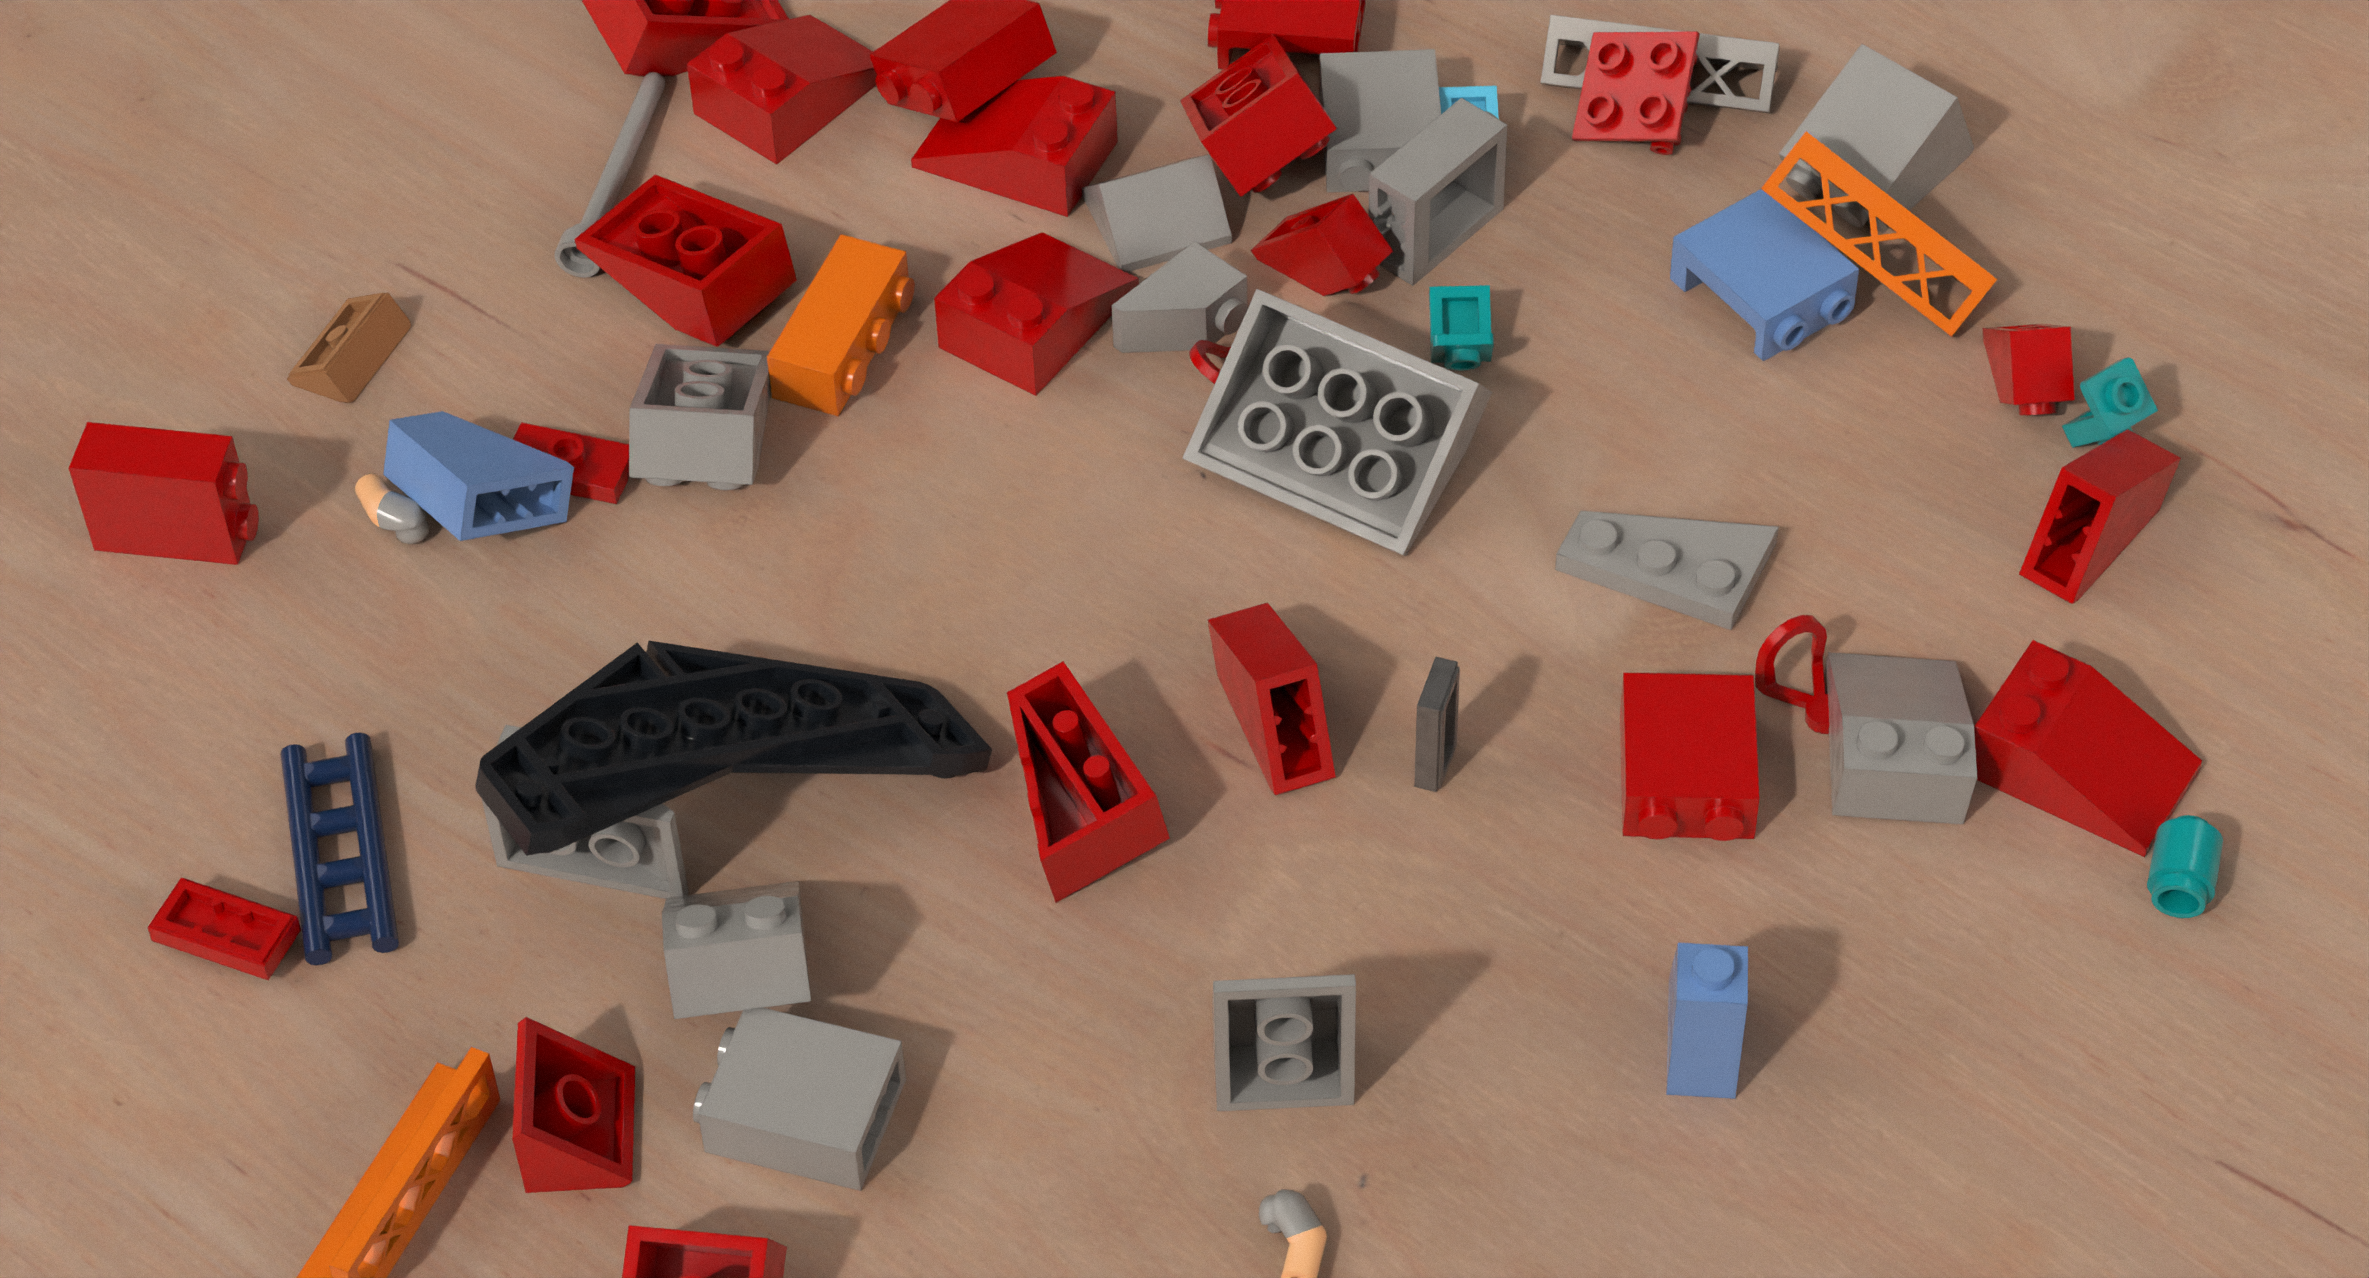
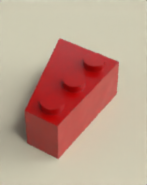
[1007,661,1170,903]

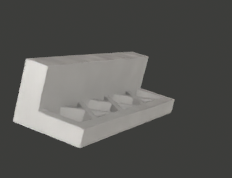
[1541,15,1780,114]

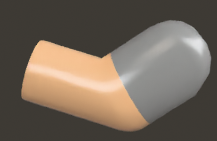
[355,474,429,544]
[1259,1189,1327,1278]

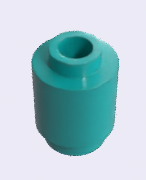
[2147,815,2224,918]

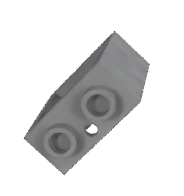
[1368,98,1507,286]

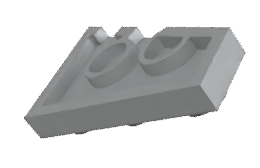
[1555,511,1779,630]

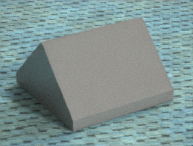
[1082,154,1232,272]

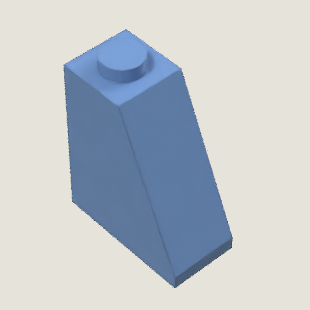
[383,411,574,541]
[1666,943,1748,1099]

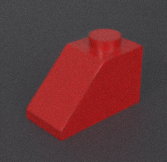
[1250,194,1393,296]
[1982,324,2075,415]

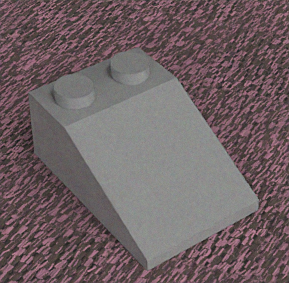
[629,344,771,490]
[1826,652,1977,824]
[482,725,688,899]
[662,881,811,1019]
[1212,974,1356,1111]

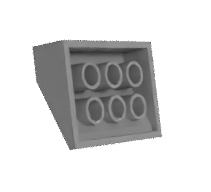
[1182,289,1492,556]

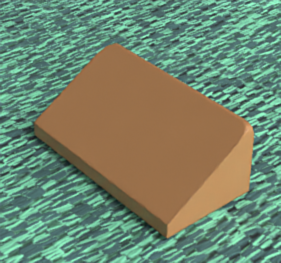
[287,292,411,403]

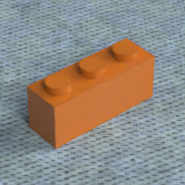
[767,234,915,416]

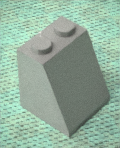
[1779,44,1974,234]

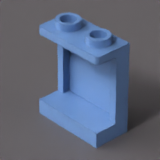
[1670,189,1859,361]

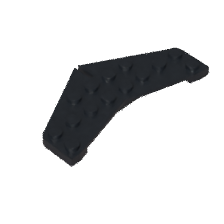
[475,641,992,856]

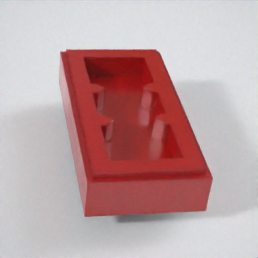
[513,422,630,504]
[147,877,301,981]

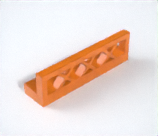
[1761,131,1997,337]
[296,1047,501,1278]

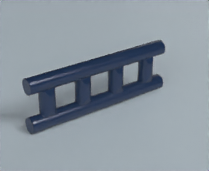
[280,732,399,966]

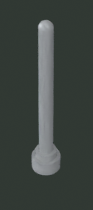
[554,72,665,278]

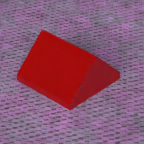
[512,1017,636,1193]

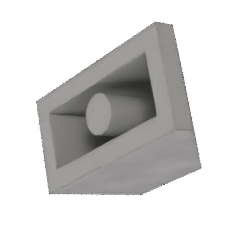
[1112,241,1248,353]

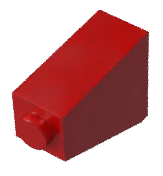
[2019,429,2181,604]
[1208,602,1336,795]

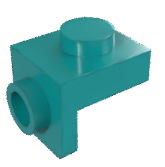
[1429,285,1494,370]
[2062,357,2158,448]

